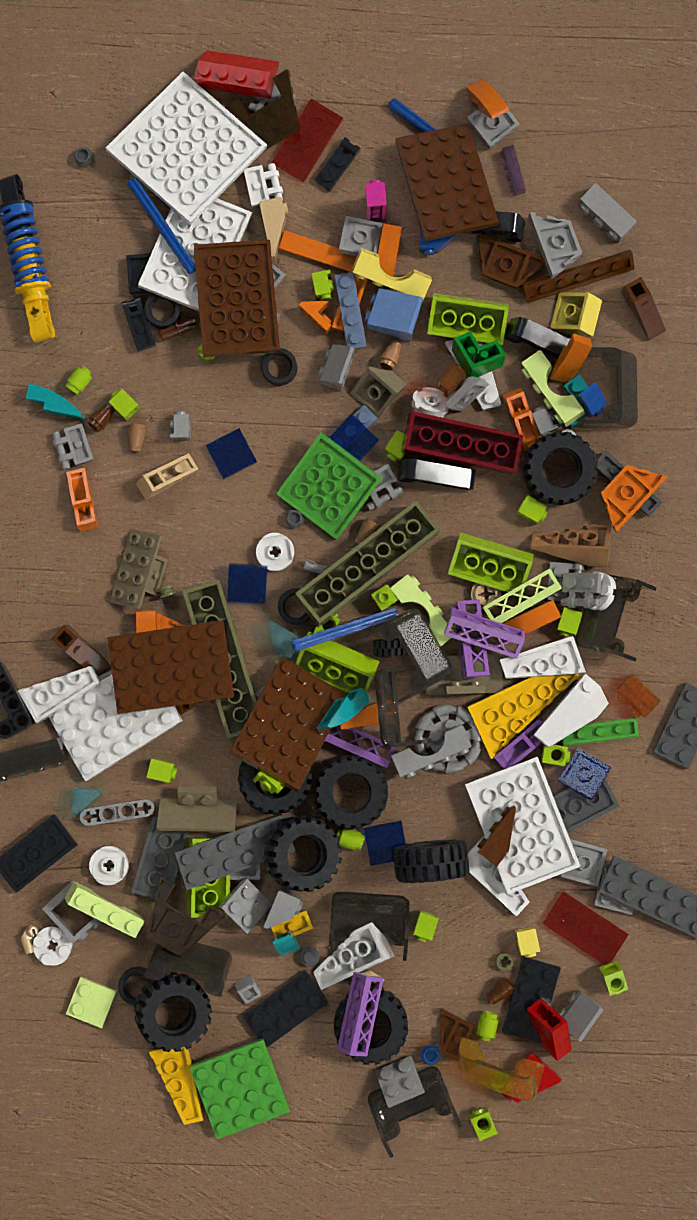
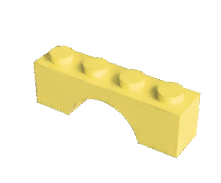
[352,247,432,300]

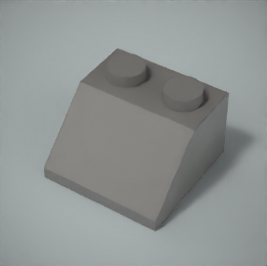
[318,345,355,391]
[264,887,303,929]
[559,990,603,1042]

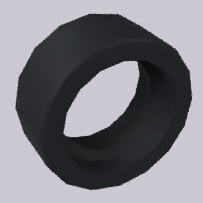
[144,293,181,329]
[261,348,298,386]
[278,588,310,625]
[118,966,155,1005]

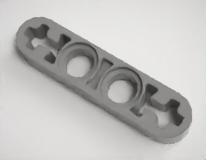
[80,799,155,826]

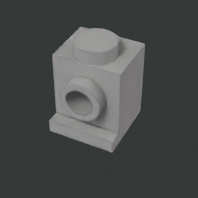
[532,406,559,437]
[170,411,191,440]

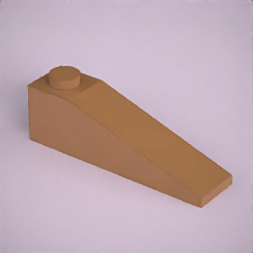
[531,524,612,567]

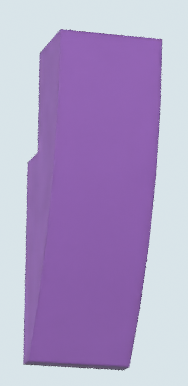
[494,718,543,769]

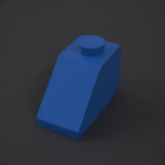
[419,232,458,256]
[576,382,607,418]

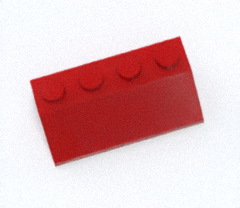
[194,50,279,99]

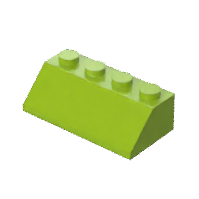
[427,293,509,345]
[448,532,534,595]
[295,631,380,695]
[186,837,230,918]

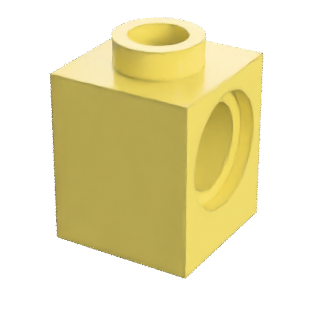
[515,926,540,958]

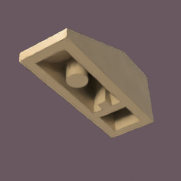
[259,197,289,261]
[136,453,199,500]

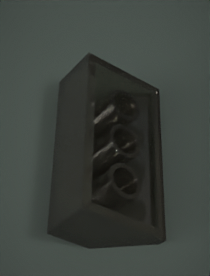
[0,738,69,782]

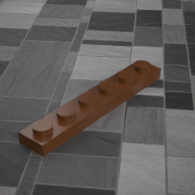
[522,250,635,303]

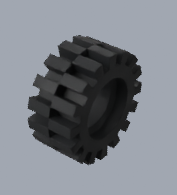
[373,638,408,656]

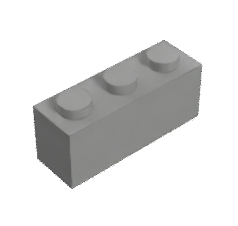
[578,183,637,243]

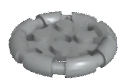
[413,704,483,774]

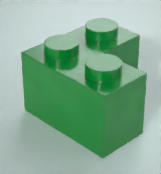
[452,332,506,378]

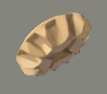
[471,583,502,609]

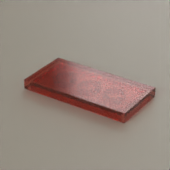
[272,99,343,183]
[542,891,629,965]

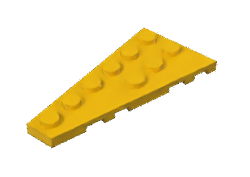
[466,674,579,759]

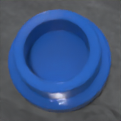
[421,1045,441,1065]

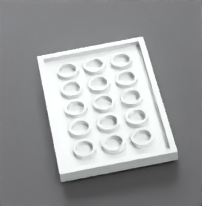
[138,198,252,311]
[49,674,183,781]
[465,757,580,894]

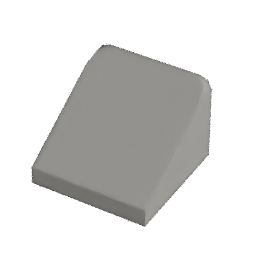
[235,974,262,1004]

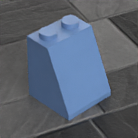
[365,288,423,342]

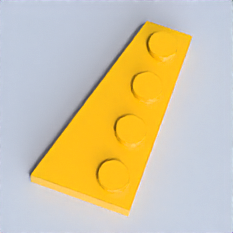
[149,1047,204,1125]

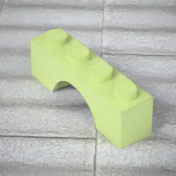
[521,350,585,427]
[390,574,456,649]
[64,881,145,938]

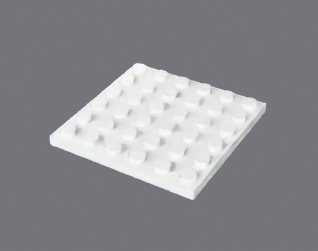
[106,72,267,225]

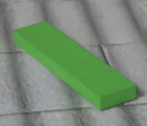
[561,718,639,746]

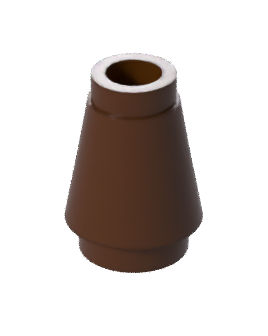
[87,404,115,432]
[486,976,515,1005]

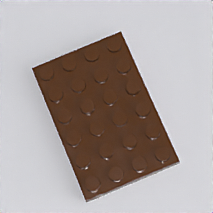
[395,123,499,241]
[194,239,280,357]
[107,620,234,715]
[229,657,347,792]

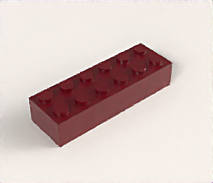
[401,411,524,475]

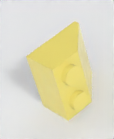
[550,292,602,337]

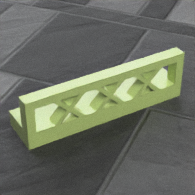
[483,569,562,623]

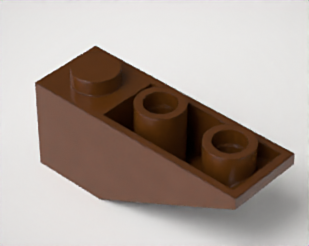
[621,277,666,340]
[51,625,110,677]
[477,805,516,867]

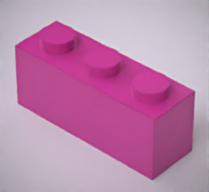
[365,180,387,222]

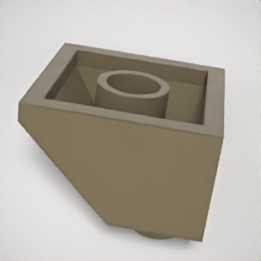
[350,367,407,418]

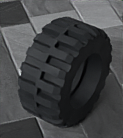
[522,431,598,505]
[314,755,388,830]
[238,761,312,815]
[264,816,342,892]
[393,839,470,883]
[134,972,212,1052]
[334,986,408,1065]

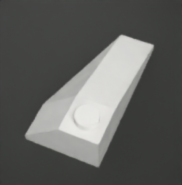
[534,674,609,748]
[313,922,395,990]

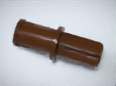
[159,317,197,341]

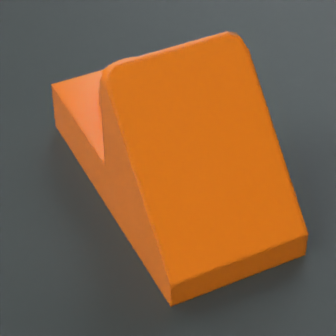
[299,301,332,335]

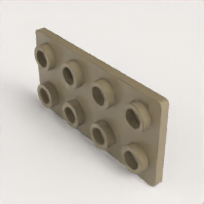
[109,529,168,610]
[425,654,503,695]
[157,786,237,832]

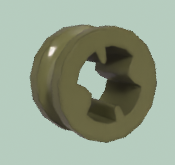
[157,585,176,599]
[496,953,514,971]

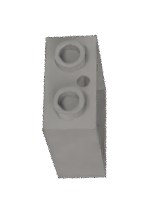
[42,880,102,943]

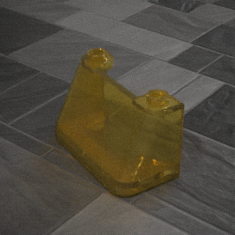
[459,1037,545,1101]

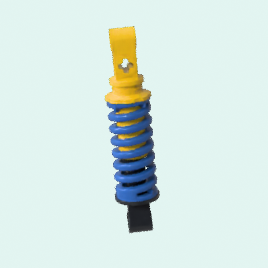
[0,174,55,343]

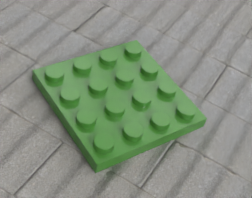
[276,432,383,540]
[190,1038,290,1140]

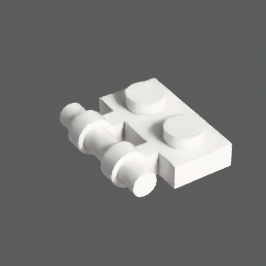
[244,163,283,207]

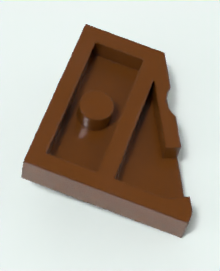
[440,1008,475,1062]

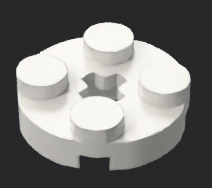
[412,387,449,418]
[256,533,294,571]
[580,571,616,611]
[89,846,129,885]
[33,926,73,966]

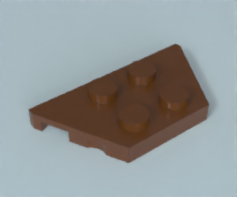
[478,233,545,289]

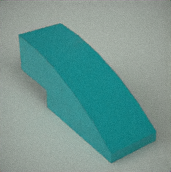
[26,383,84,420]
[317,688,371,731]
[272,930,301,957]

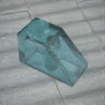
[267,620,300,659]

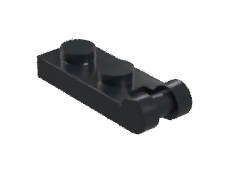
[315,137,361,192]
[121,296,156,352]

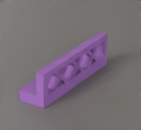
[453,600,490,680]
[444,607,525,659]
[325,726,396,768]
[337,972,384,1056]

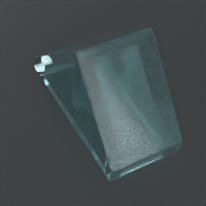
[71,786,105,817]

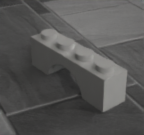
[391,725,472,779]

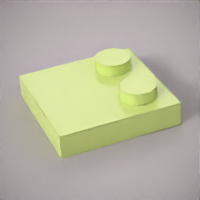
[66,976,117,1028]

